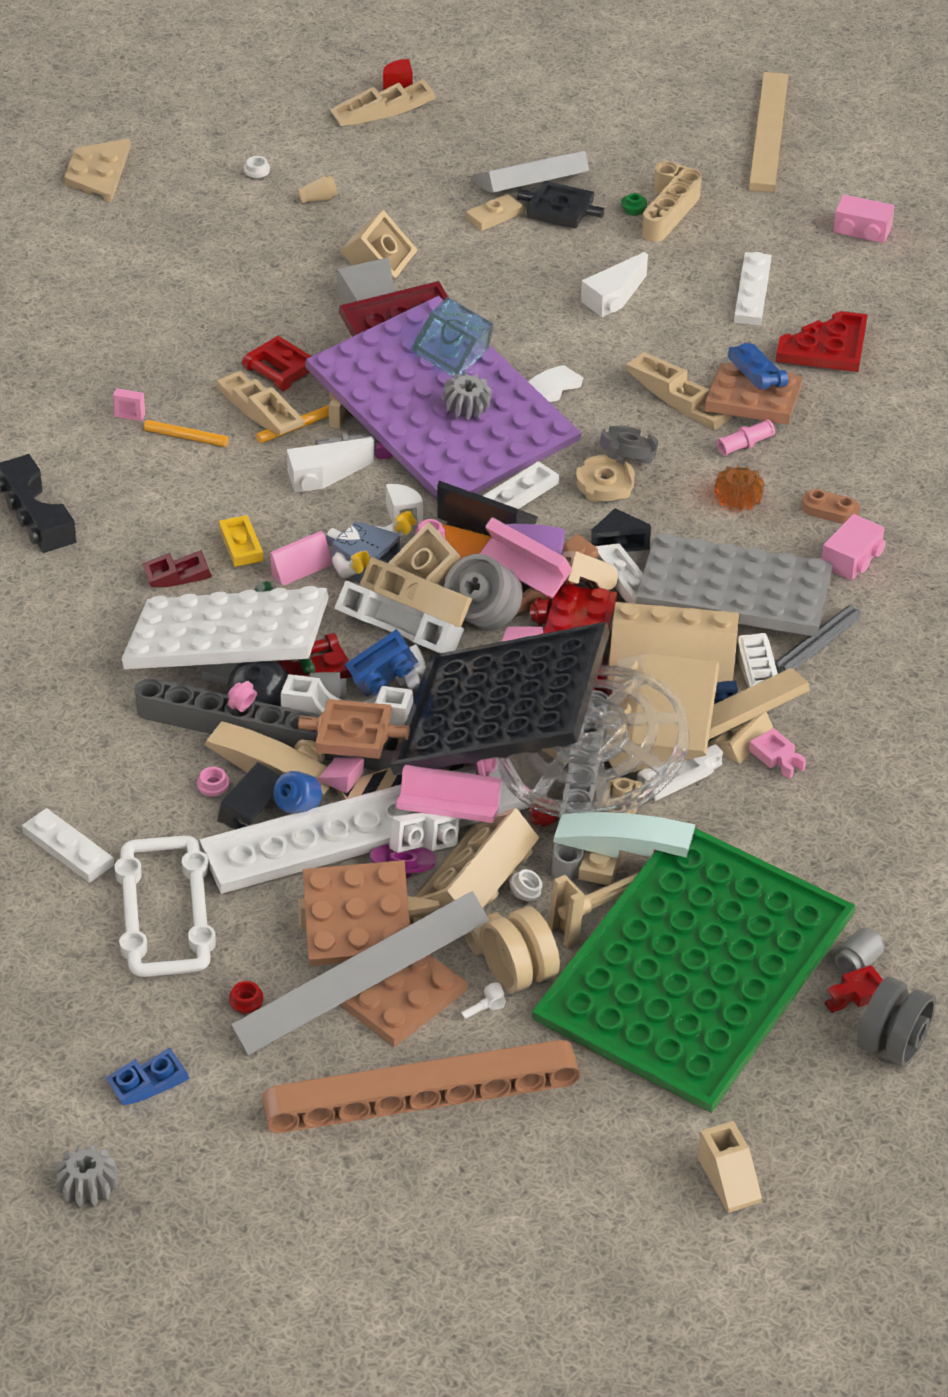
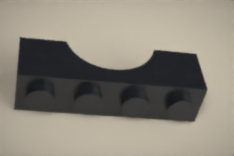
[0,454,77,553]

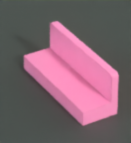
[480,517,572,598]
[396,765,502,823]

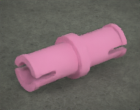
[717,419,775,456]

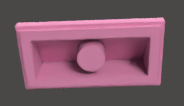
[270,531,332,585]

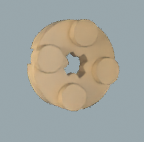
[576,455,635,502]

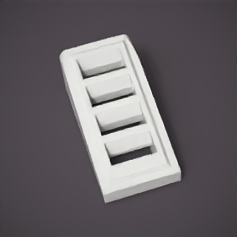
[736,633,778,688]

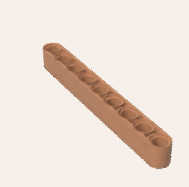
[262,1040,581,1134]

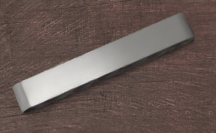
[550,691,610,881]

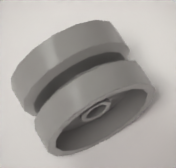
[444,554,523,630]

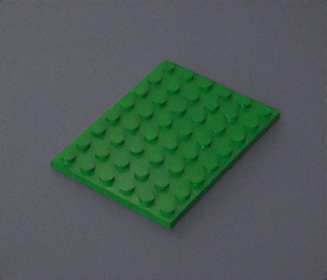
[532,820,855,1113]

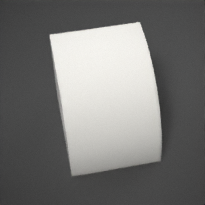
[386,484,423,525]

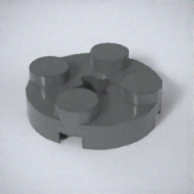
[599,425,658,464]

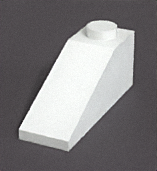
[581,252,648,317]
[287,437,374,493]

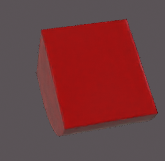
[383,59,413,90]

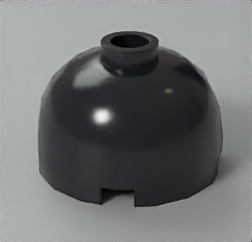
[227,661,288,707]

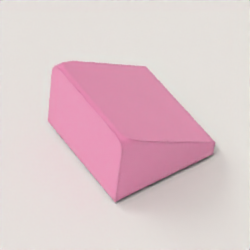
[319,757,364,793]

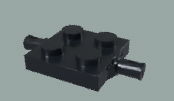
[517,181,605,228]

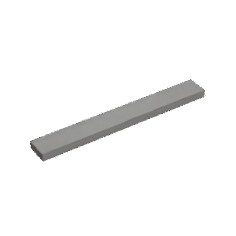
[230,890,490,1056]

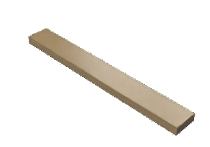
[749,72,789,193]

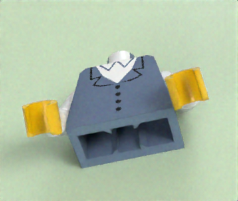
[326,511,417,583]

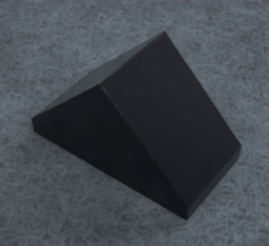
[591,508,651,552]

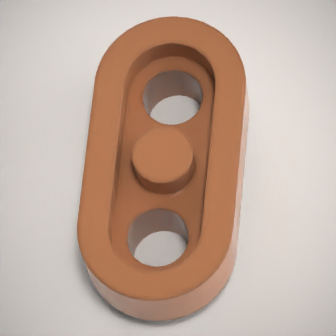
[802,489,860,524]

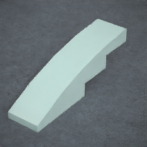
[553,812,695,858]

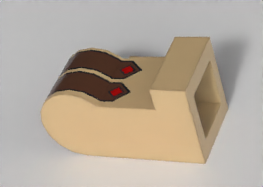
[562,551,618,590]

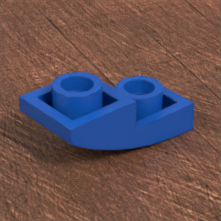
[105,1047,190,1105]

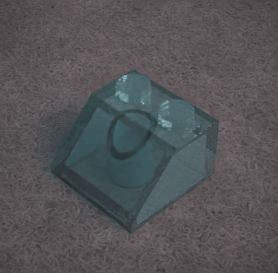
[411,297,494,376]

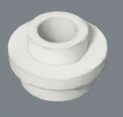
[244,156,270,178]
[509,869,542,902]

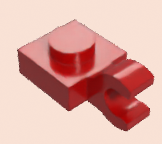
[824,965,883,1013]

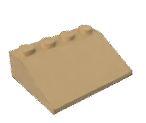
[607,602,739,691]
[602,653,719,775]

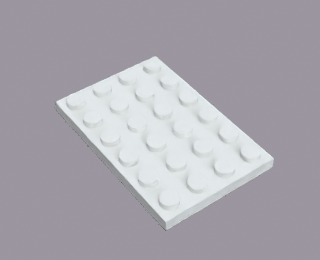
[122,586,328,669]

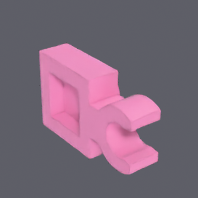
[749,728,806,778]

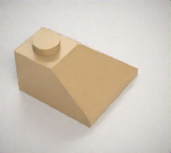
[340,210,417,280]
[388,522,460,587]

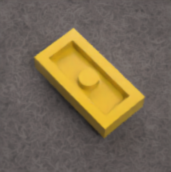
[219,515,264,567]

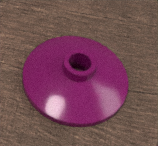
[370,844,437,878]

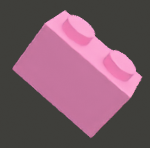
[833,194,895,243]
[822,514,885,581]

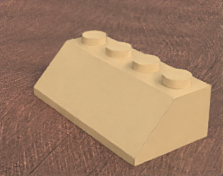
[413,808,540,908]

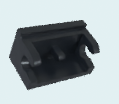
[217,762,280,830]

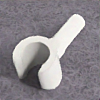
[460,983,506,1020]

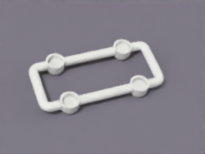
[114,835,216,977]

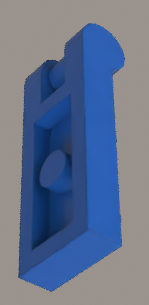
[728,343,788,390]

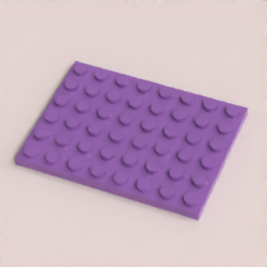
[305,296,581,499]

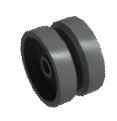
[857,977,936,1067]

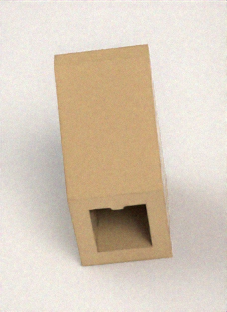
[698,1121,762,1213]

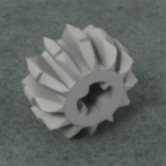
[442,371,492,420]
[55,1144,118,1208]

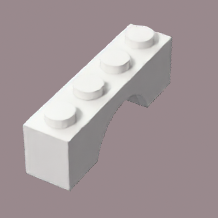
[334,580,464,653]
[281,674,413,726]

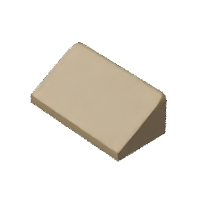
[708,712,773,764]

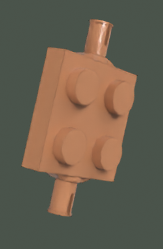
[298,699,409,759]

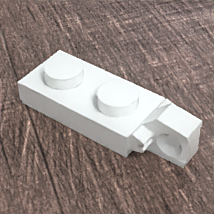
[637,744,723,801]

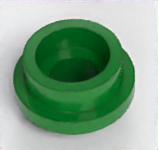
[621,193,647,216]

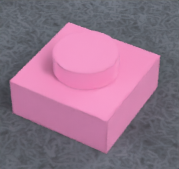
[113,388,145,421]

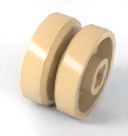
[480,906,560,994]

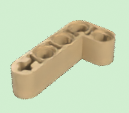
[642,161,702,242]

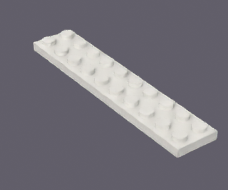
[199,757,532,894]

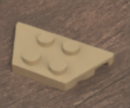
[64,139,131,202]

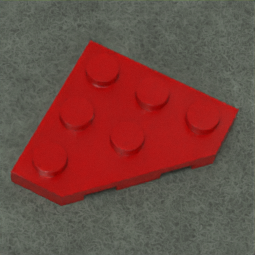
[775,311,868,372]

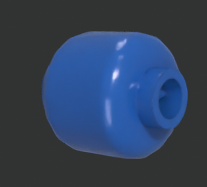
[273,771,322,814]

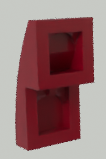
[142,550,212,587]

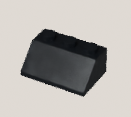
[437,481,538,536]

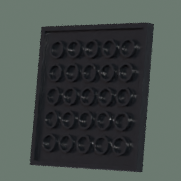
[390,622,610,775]

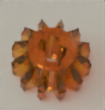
[714,464,764,511]

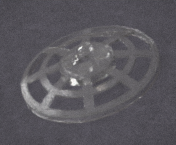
[495,665,690,817]

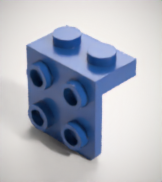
[345,629,419,697]

